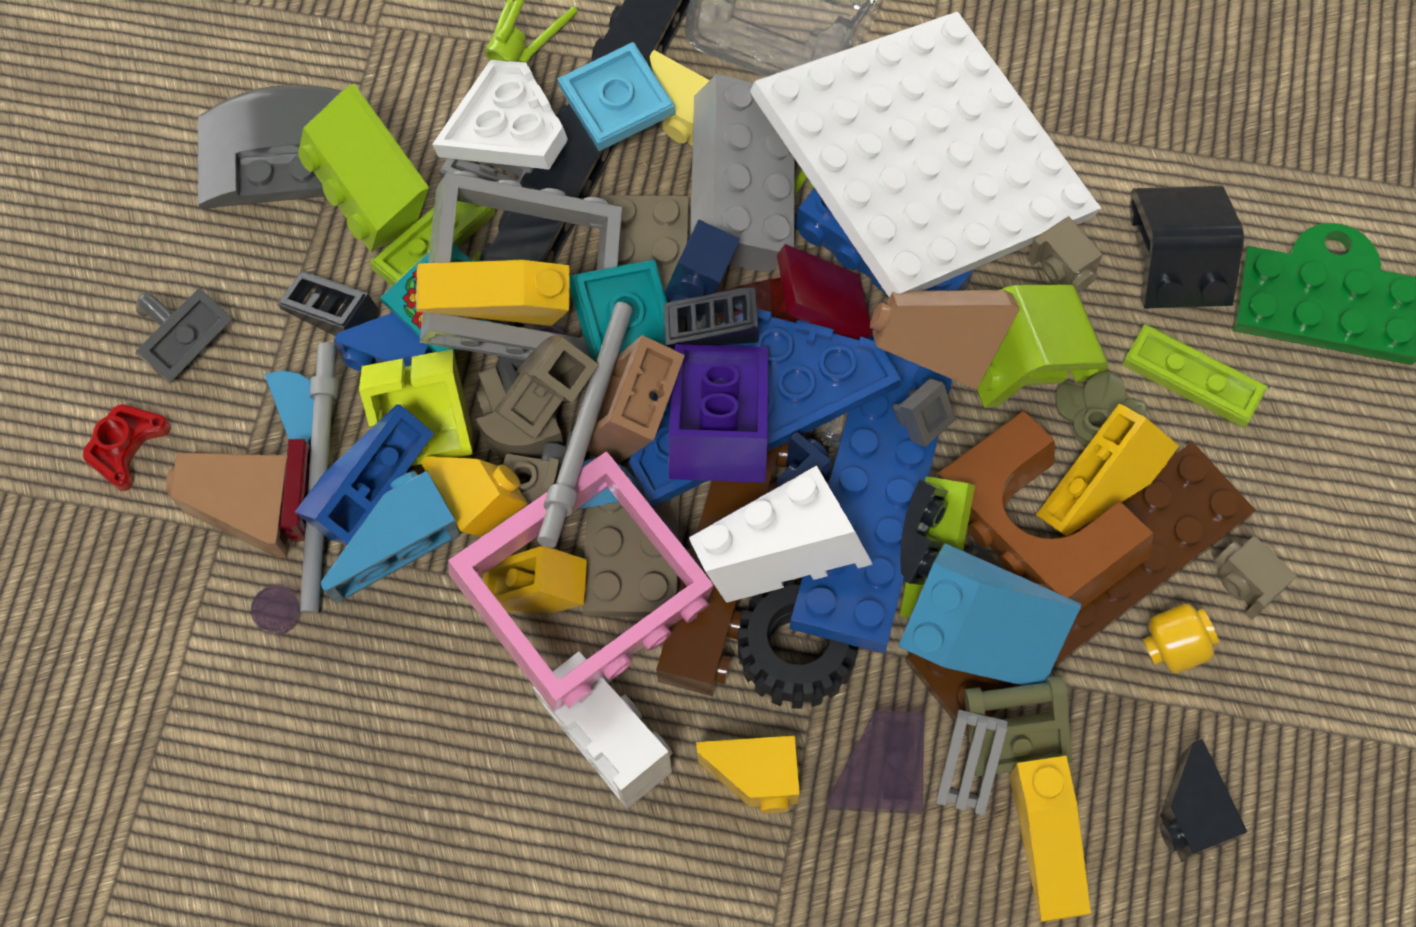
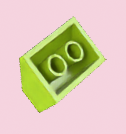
[298,84,429,252]

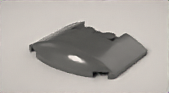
[198,84,342,209]

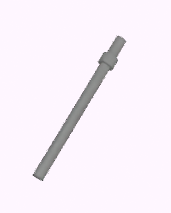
[537,302,632,548]
[300,342,338,614]

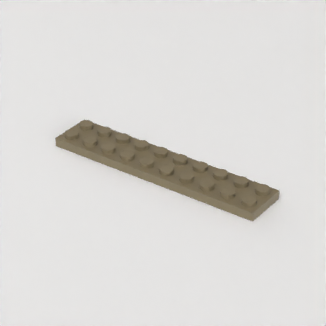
[582,195,689,617]

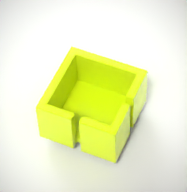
[359,349,473,466]

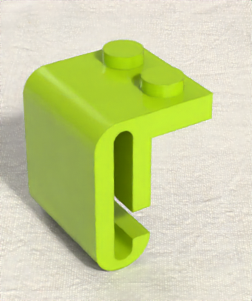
[977,285,1109,408]

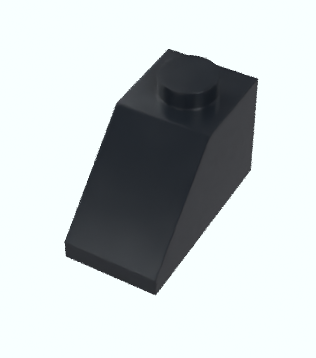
[1160,739,1248,862]

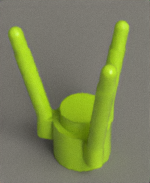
[484,0,578,63]

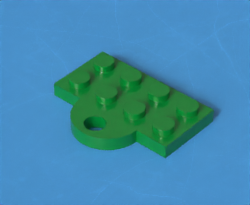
[1233,223,1416,365]

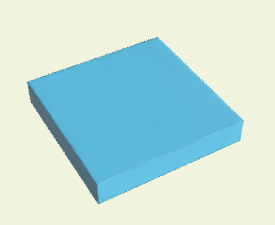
[557,42,675,151]

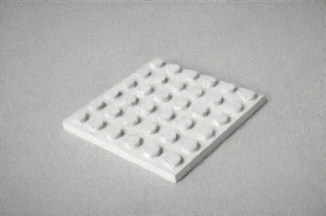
[750,12,1101,297]

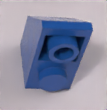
[334,313,434,372]

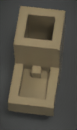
[494,336,599,439]
[475,367,564,459]

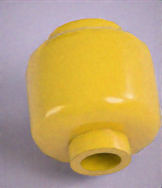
[1142,604,1220,674]

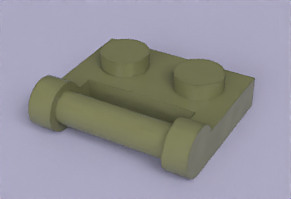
[964,675,1072,777]

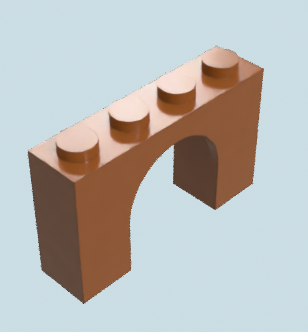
[938,410,1153,611]

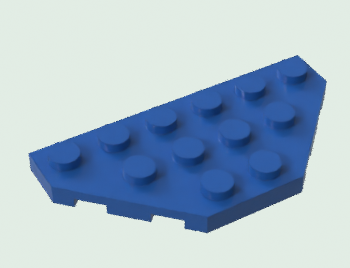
[629,309,901,508]

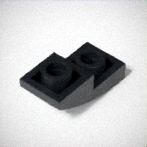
[900,480,948,585]

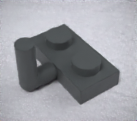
[135,287,233,384]

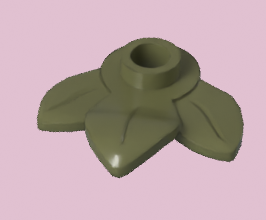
[1056,371,1147,448]

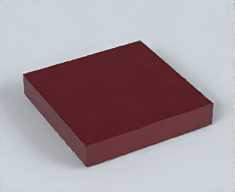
[777,244,872,340]

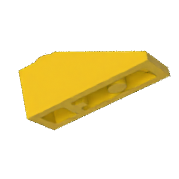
[416,260,569,326]
[1036,403,1179,537]
[1009,756,1091,923]

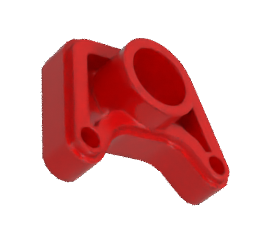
[83,404,171,491]

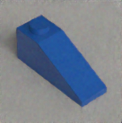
[295,404,434,545]

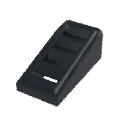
[277,271,380,336]
[664,287,759,349]

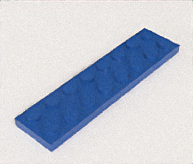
[789,329,952,654]

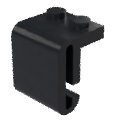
[1130,185,1244,309]

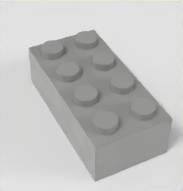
[691,74,795,273]

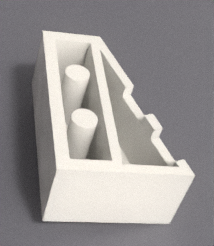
[689,466,873,603]
[533,651,673,809]

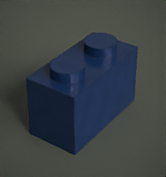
[664,219,740,322]

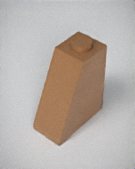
[870,290,1020,389]
[166,453,290,558]

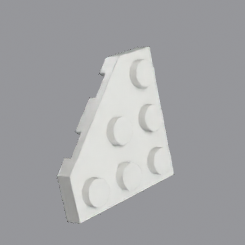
[432,60,568,169]

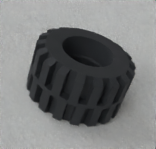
[738,579,858,709]

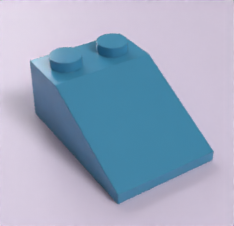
[320,471,460,604]
[898,543,1082,685]

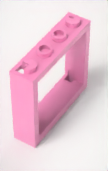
[448,451,714,712]

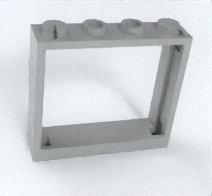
[419,171,622,360]

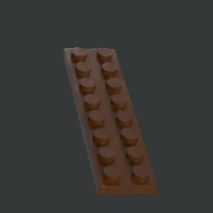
[905,442,1256,736]

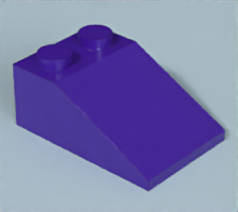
[669,344,768,482]

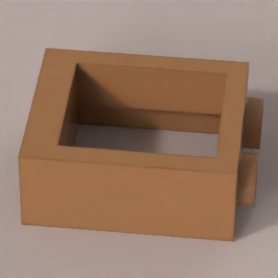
[587,335,685,464]

